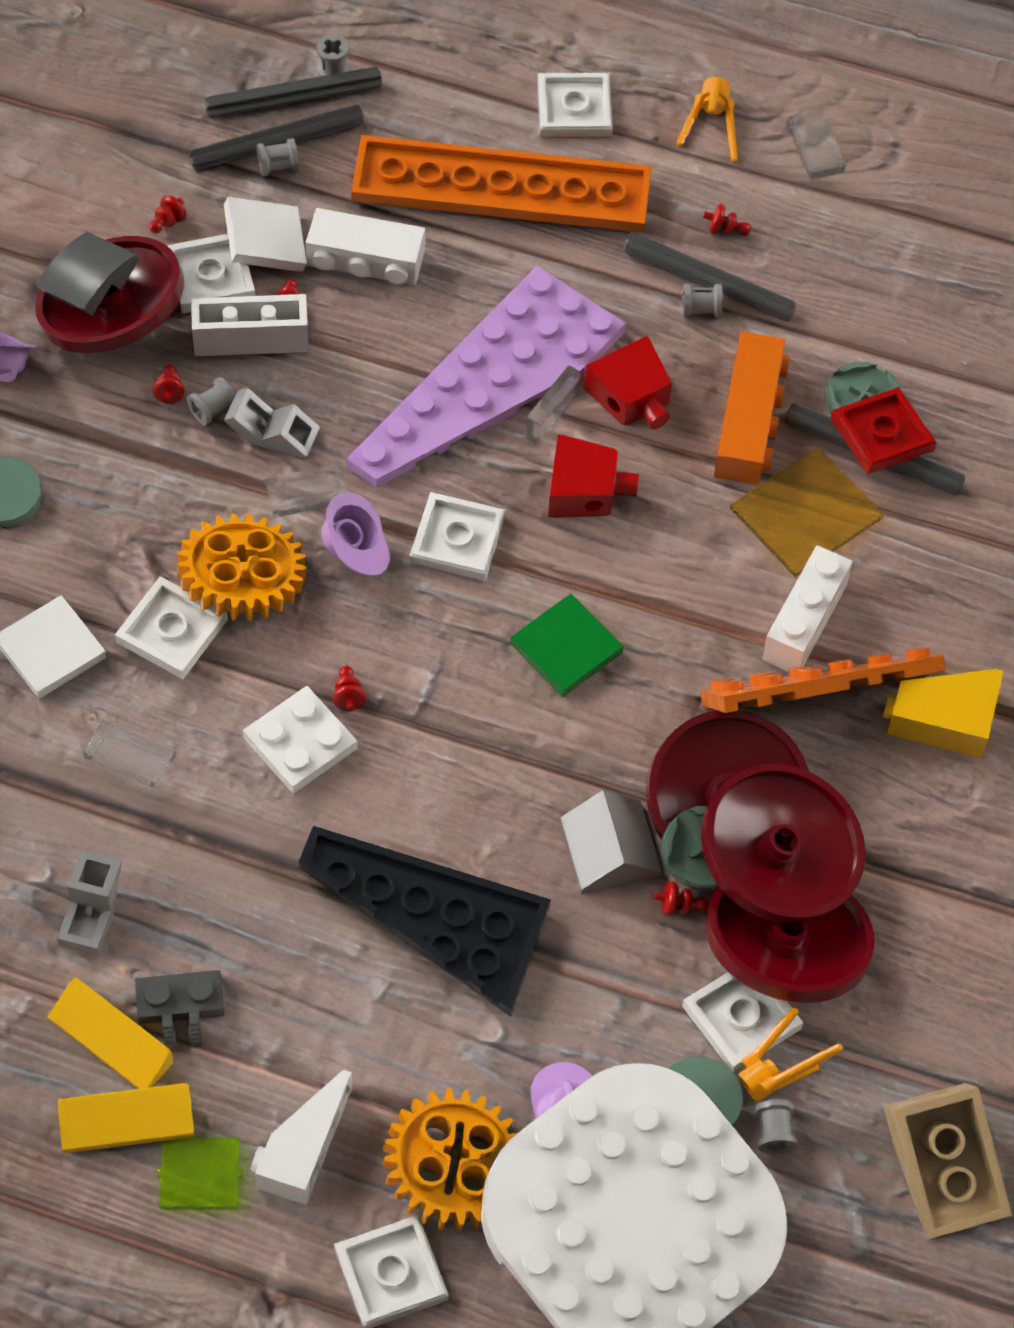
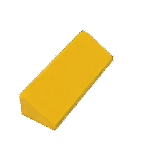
[48,977,174,1089]
[57,1083,195,1154]

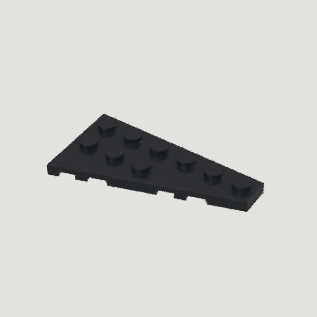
[299,826,551,1017]

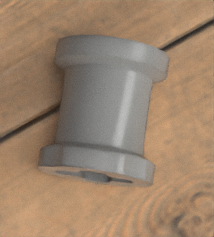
[317,34,349,76]
[257,138,299,177]
[682,284,722,318]
[187,377,236,426]
[755,1099,798,1154]

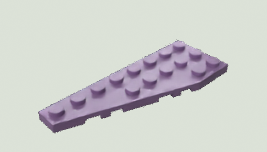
[346,266,626,488]

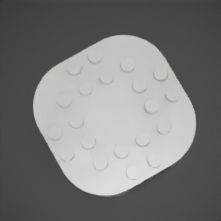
[481,1063,787,1328]

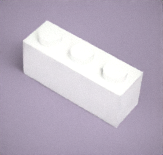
[306,208,425,286]
[191,294,309,356]
[762,545,853,672]

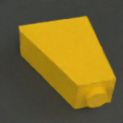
[883,669,1004,758]

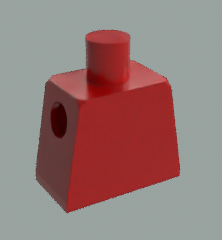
[584,336,672,430]
[548,434,639,518]

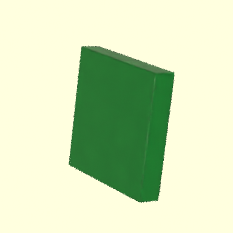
[510,593,624,697]

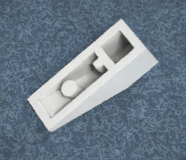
[251,1069,352,1206]

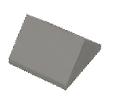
[561,790,662,893]

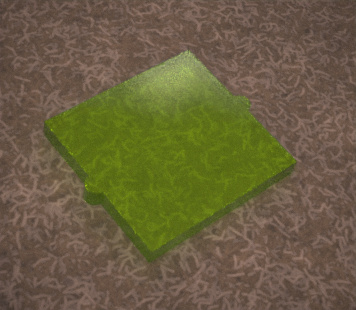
[157,1138,243,1210]

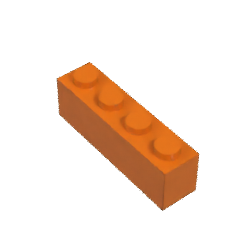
[714,331,790,485]

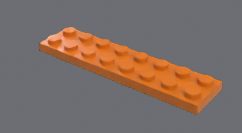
[351,135,652,233]

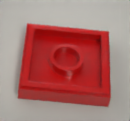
[830,387,937,475]

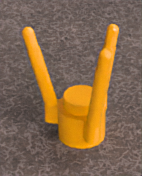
[676,76,738,162]
[738,1007,843,1103]

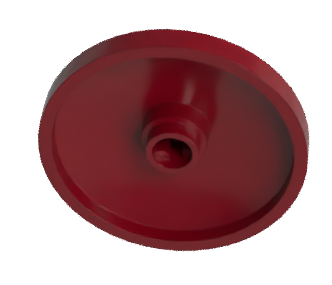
[35,236,184,353]
[646,710,809,840]
[701,763,866,924]
[705,886,875,1003]

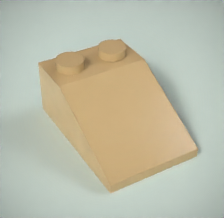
[883,1083,1012,1239]

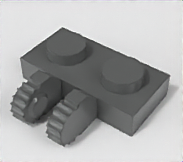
[135,970,224,1049]

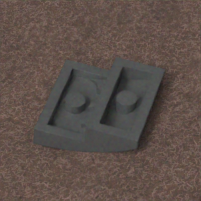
[35,232,140,316]

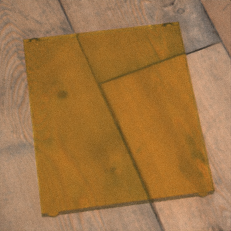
[730,447,884,578]

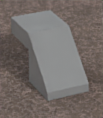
[224,387,320,459]
[57,850,122,956]

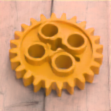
[177,513,306,621]
[382,1088,517,1231]

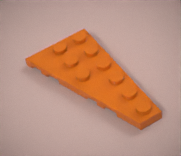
[700,647,946,713]

